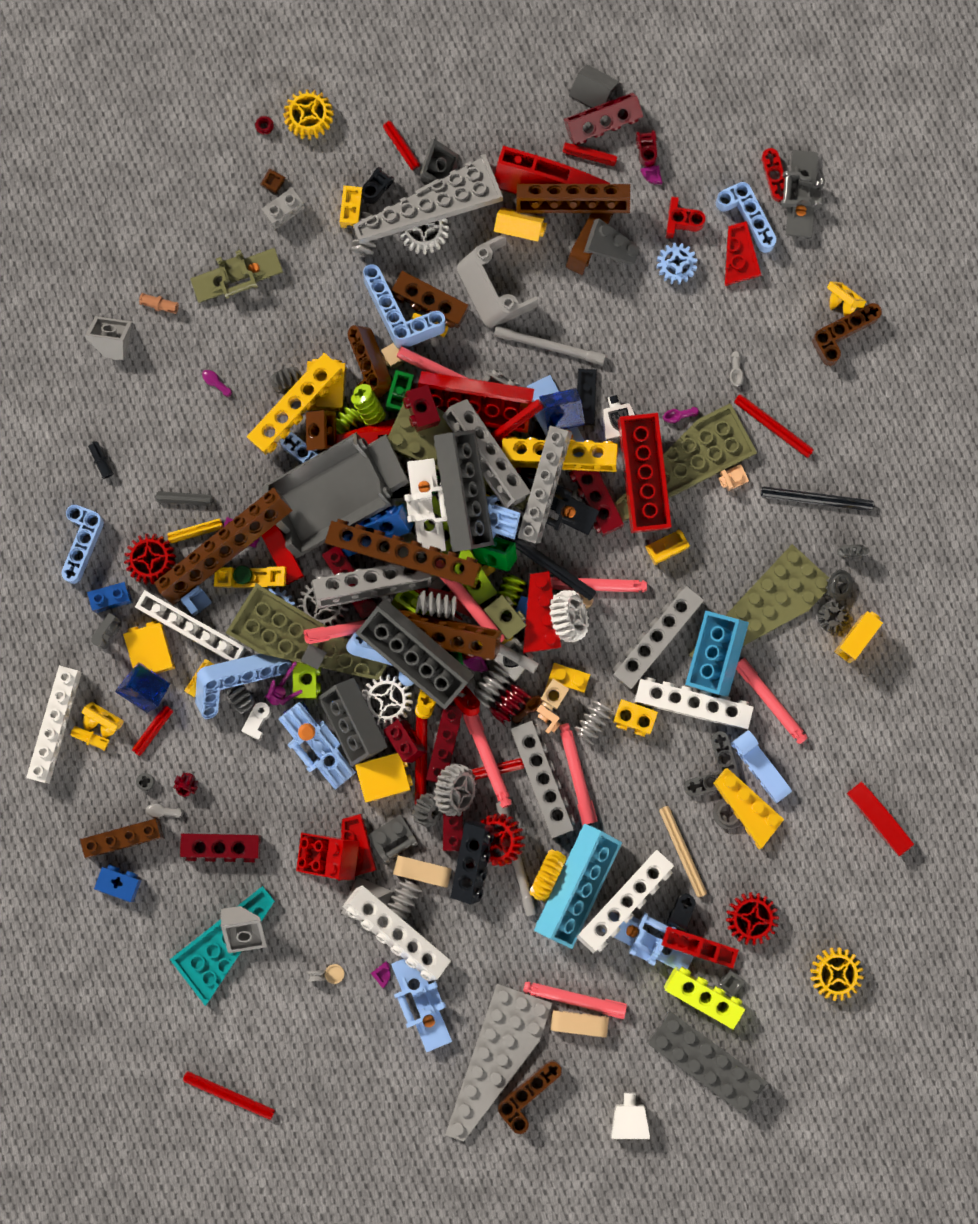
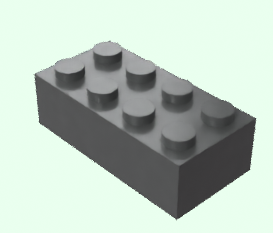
[318,678,387,767]

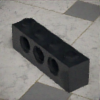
[450,821,494,905]

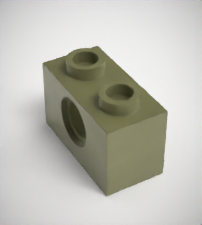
[483,595,526,640]

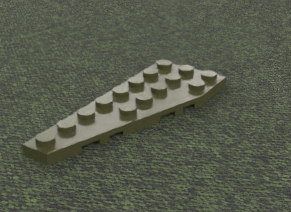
[388,403,531,510]
[614,403,757,522]
[688,544,829,658]
[226,583,388,681]

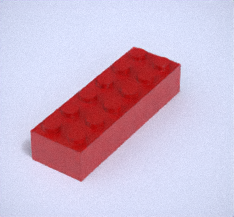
[418,371,534,433]
[618,413,672,533]

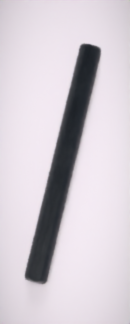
[760,486,874,511]
[498,534,596,600]

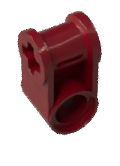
[636,130,657,168]

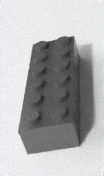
[434,430,494,552]
[356,599,474,709]
[646,1011,768,1115]

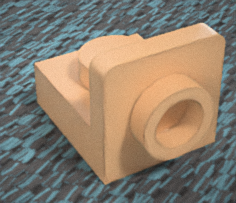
[719,464,749,491]
[536,705,560,734]

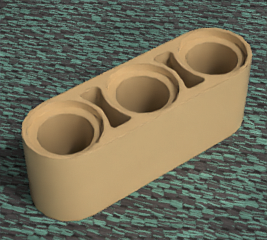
[393,855,452,888]
[550,1010,609,1037]

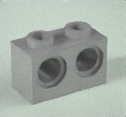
[262,188,305,230]

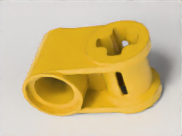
[415,689,436,719]

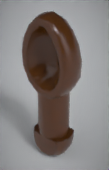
[512,695,543,724]

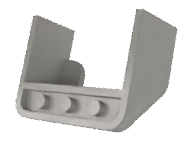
[457,234,538,328]

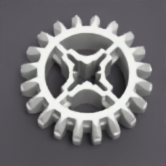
[400,218,449,255]
[549,590,589,642]
[362,675,413,727]

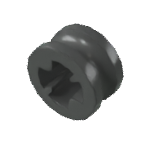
[136,773,155,791]

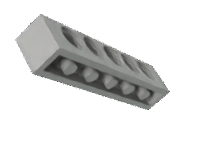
[442,399,531,509]
[517,426,573,543]
[312,558,431,609]
[612,586,704,690]
[510,721,576,839]

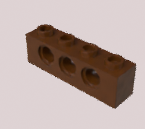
[391,271,469,329]
[80,818,164,858]

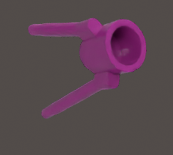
[265,662,303,705]

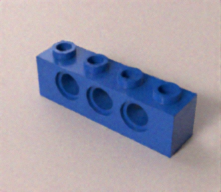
[340,504,414,557]

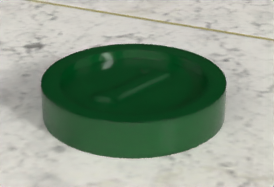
[233,565,252,585]

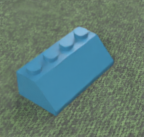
[685,611,749,697]

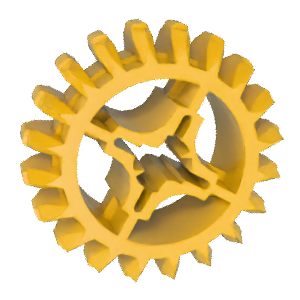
[283,89,334,140]
[530,849,566,902]
[810,947,864,1001]

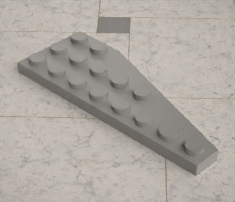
[445,984,552,1142]

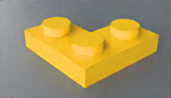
[544,663,590,701]

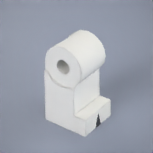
[241,702,271,741]

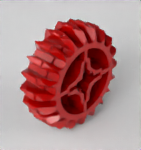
[124,533,176,585]
[476,813,525,866]
[726,892,779,946]

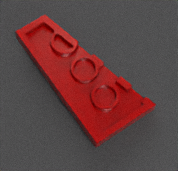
[523,571,561,654]

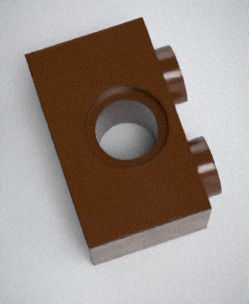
[305,410,337,452]

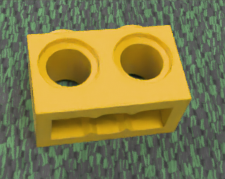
[613,699,658,737]

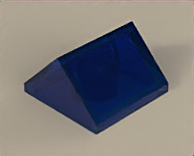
[539,388,585,432]
[115,662,170,713]

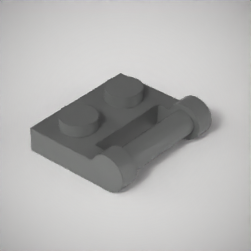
[91,613,122,649]
[368,815,419,865]

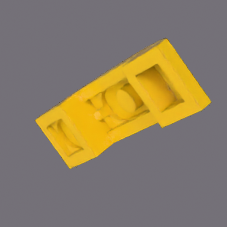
[214,567,286,588]

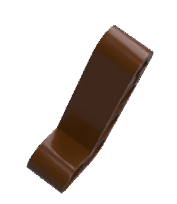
[566,213,614,276]
[812,303,882,366]
[348,325,392,399]
[498,1060,562,1134]

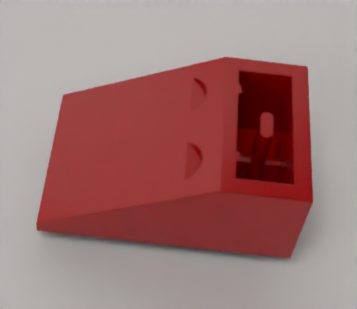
[296,833,359,880]

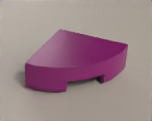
[640,165,662,185]
[463,656,489,672]
[371,961,391,988]

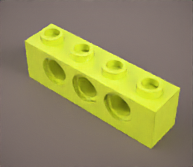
[664,966,745,1030]

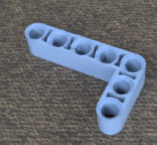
[363,264,445,348]
[195,654,292,719]

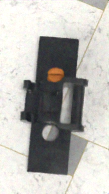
[517,472,600,535]

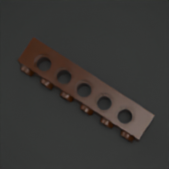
[516,184,630,213]
[398,609,502,660]

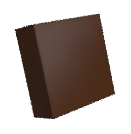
[260,168,286,195]

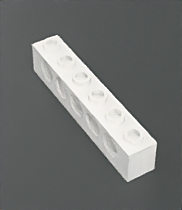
[135,590,247,661]
[26,666,82,784]
[634,677,753,730]
[576,850,674,953]
[342,886,451,981]

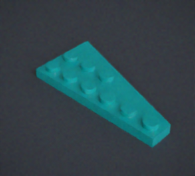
[170,886,275,1006]

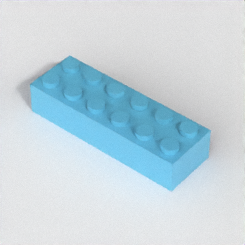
[534,823,622,949]

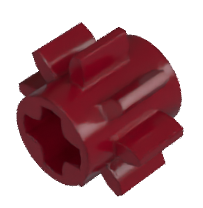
[173,773,198,797]

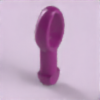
[202,370,232,397]
[663,407,699,423]

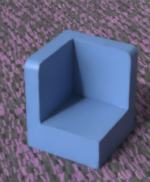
[180,586,212,616]

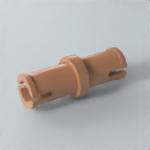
[139,293,179,314]

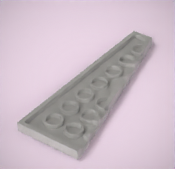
[353,154,503,244]

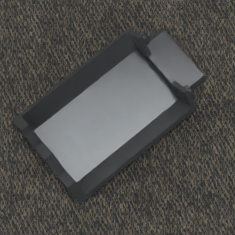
[262,433,410,559]

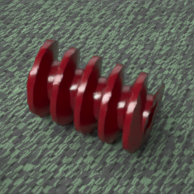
[489,684,531,726]

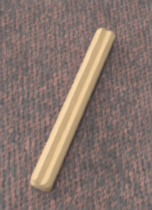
[659,806,707,897]

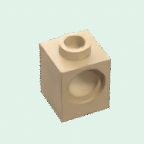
[381,343,405,370]
[540,679,569,711]

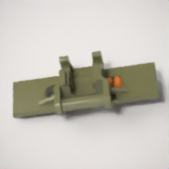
[190,248,283,303]

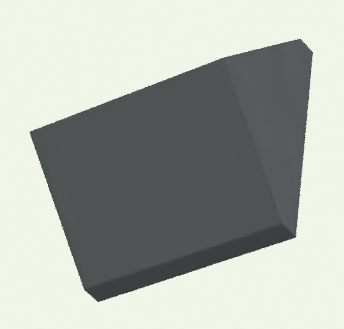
[569,64,619,108]
[420,139,460,184]

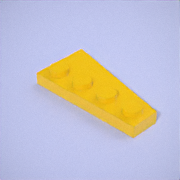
[713,768,784,849]

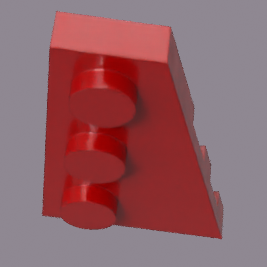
[725,221,761,286]
[339,814,377,881]

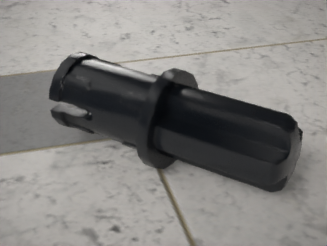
[88,441,114,479]

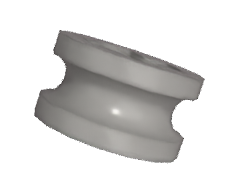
[307,970,325,981]

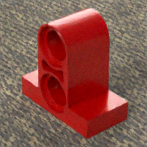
[666,197,706,239]

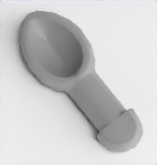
[730,351,744,387]
[145,804,184,818]

